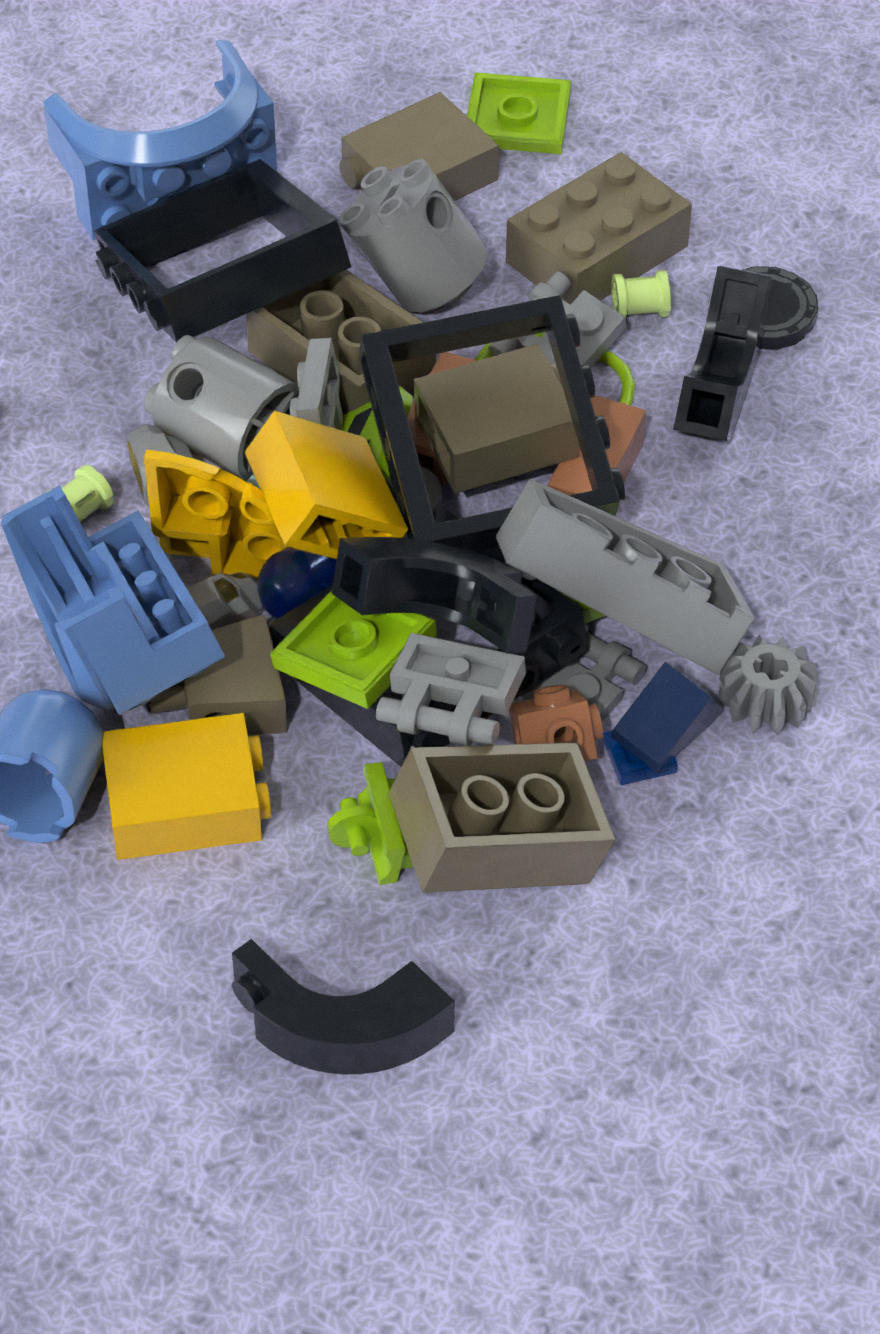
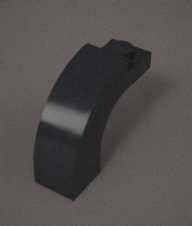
[673,266,773,441]
[331,537,537,654]
[232,939,455,1075]

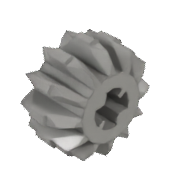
[718,635,818,736]

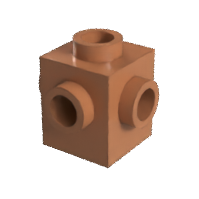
[509,685,603,761]

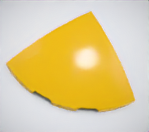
[144,449,324,587]

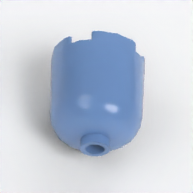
[0,689,104,843]

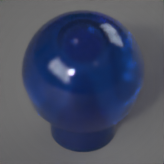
[257,547,337,620]

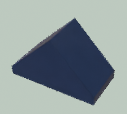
[610,662,724,772]

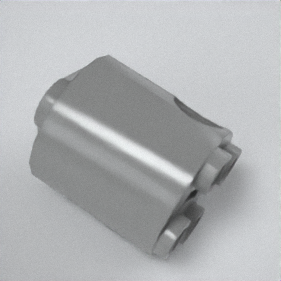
[338,159,488,312]
[144,335,299,481]

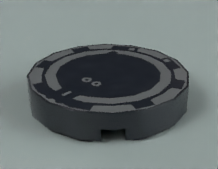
[742,266,818,350]

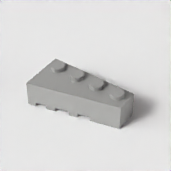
[496,479,755,675]

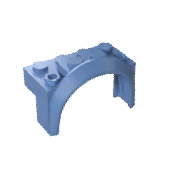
[43,40,277,240]
[1,485,225,715]

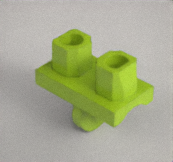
[327,762,413,885]

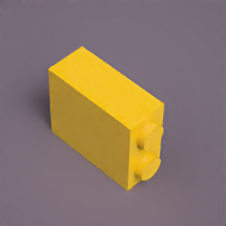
[245,411,408,559]
[102,713,271,860]

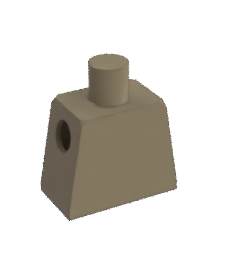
[149,615,287,735]

